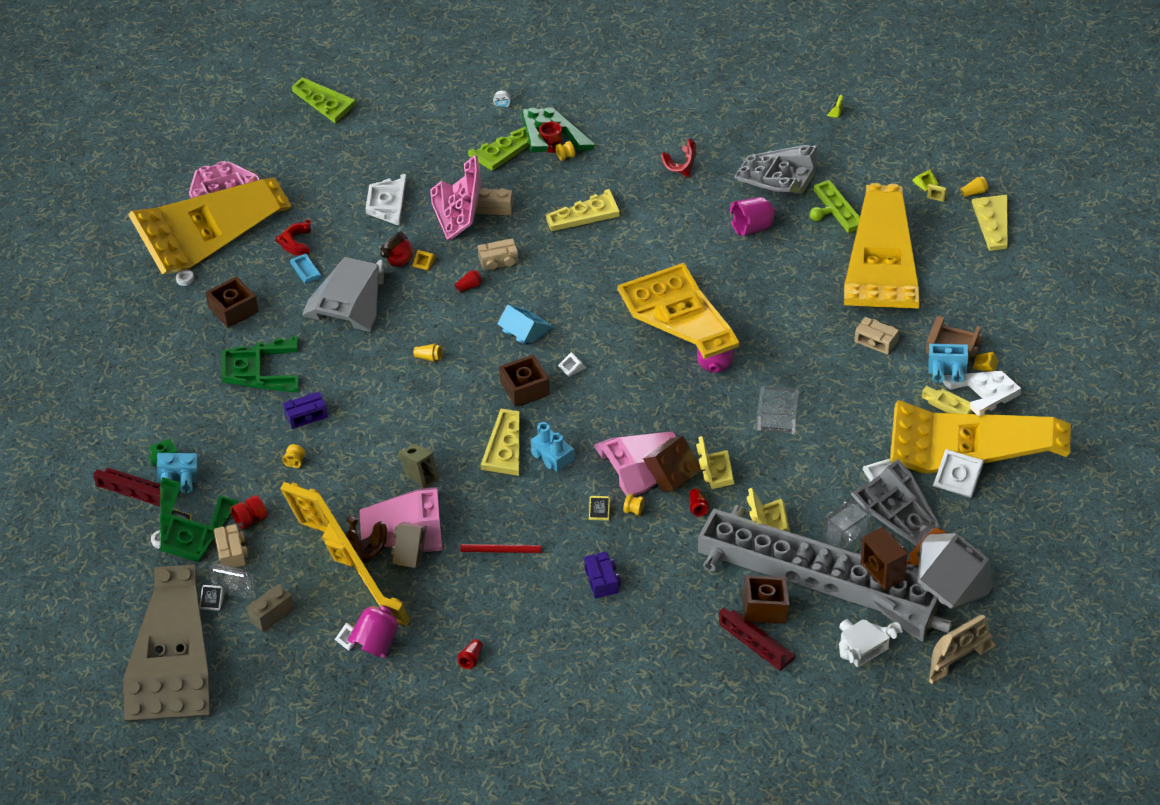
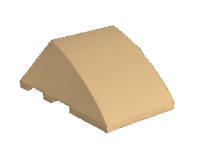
[929,615,996,684]

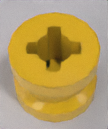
[556,141,575,161]
[282,444,306,468]
[623,494,645,516]

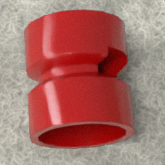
[539,121,562,153]
[230,495,268,530]

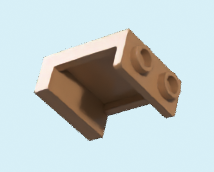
[926,316,983,363]

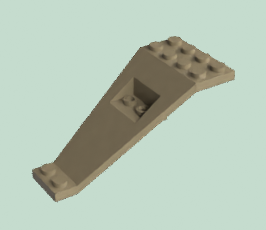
[123,564,210,721]

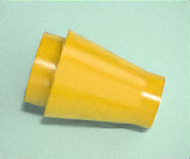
[960,177,988,198]
[413,343,443,362]

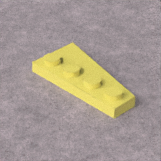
[546,189,620,232]
[972,195,1007,251]
[481,409,520,476]

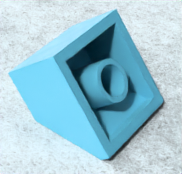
[498,304,554,344]

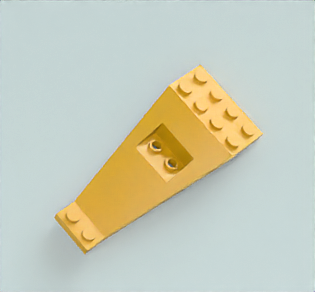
[617,263,739,359]
[280,482,410,626]

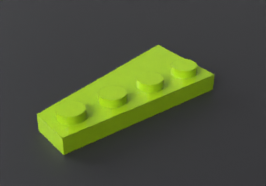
[292,77,356,124]
[468,127,530,171]

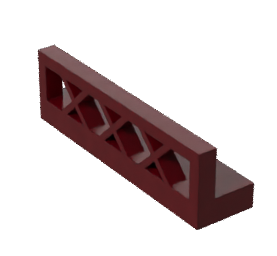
[93,467,160,507]
[719,607,795,671]

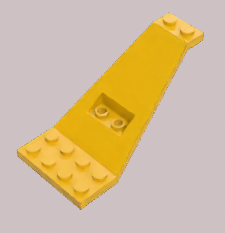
[128,178,292,275]
[844,183,919,309]
[890,400,1071,473]

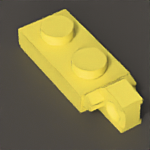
[922,386,973,414]

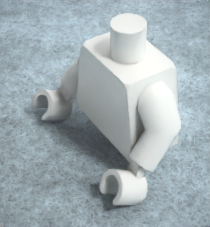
[839,619,903,668]

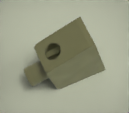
[398,444,439,488]

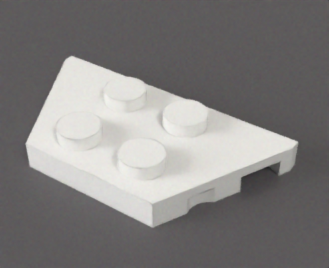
[365,174,406,225]

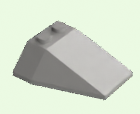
[851,459,941,546]

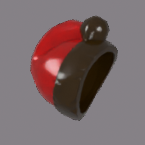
[380,231,413,267]

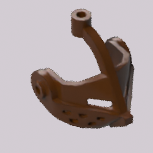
[346,515,387,563]

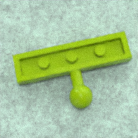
[810,180,860,233]

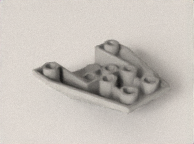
[734,145,817,195]
[302,257,379,332]
[917,533,994,608]

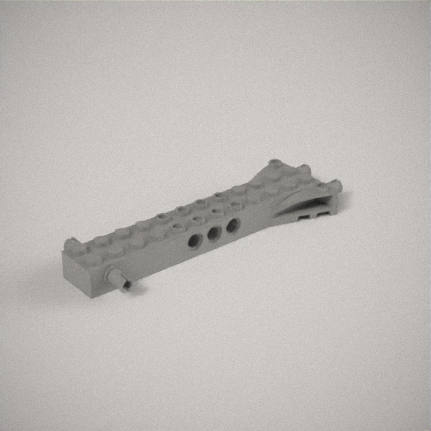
[698,505,953,642]

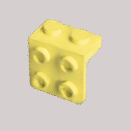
[696,436,735,489]
[747,488,790,532]

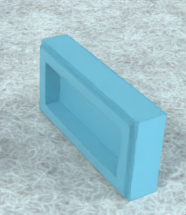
[290,254,321,284]

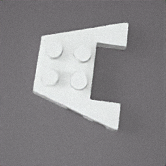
[943,371,1021,416]

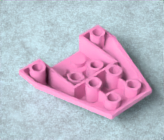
[430,155,482,240]
[189,161,260,198]
[594,431,676,496]
[360,487,442,552]

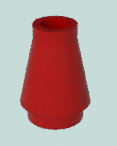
[454,270,483,293]
[689,489,709,517]
[458,639,483,669]

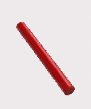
[460,544,541,553]

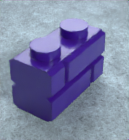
[283,392,328,429]
[584,552,621,598]

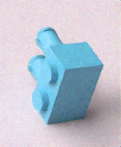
[928,344,968,383]
[531,422,575,472]
[157,453,197,493]

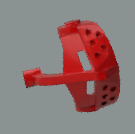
[661,138,697,178]
[275,219,311,255]

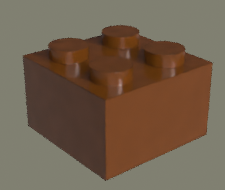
[205,276,259,328]
[499,354,550,407]
[643,436,701,492]
[861,527,908,590]
[742,575,789,624]

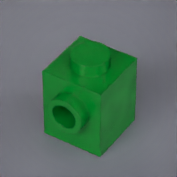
[148,438,178,468]

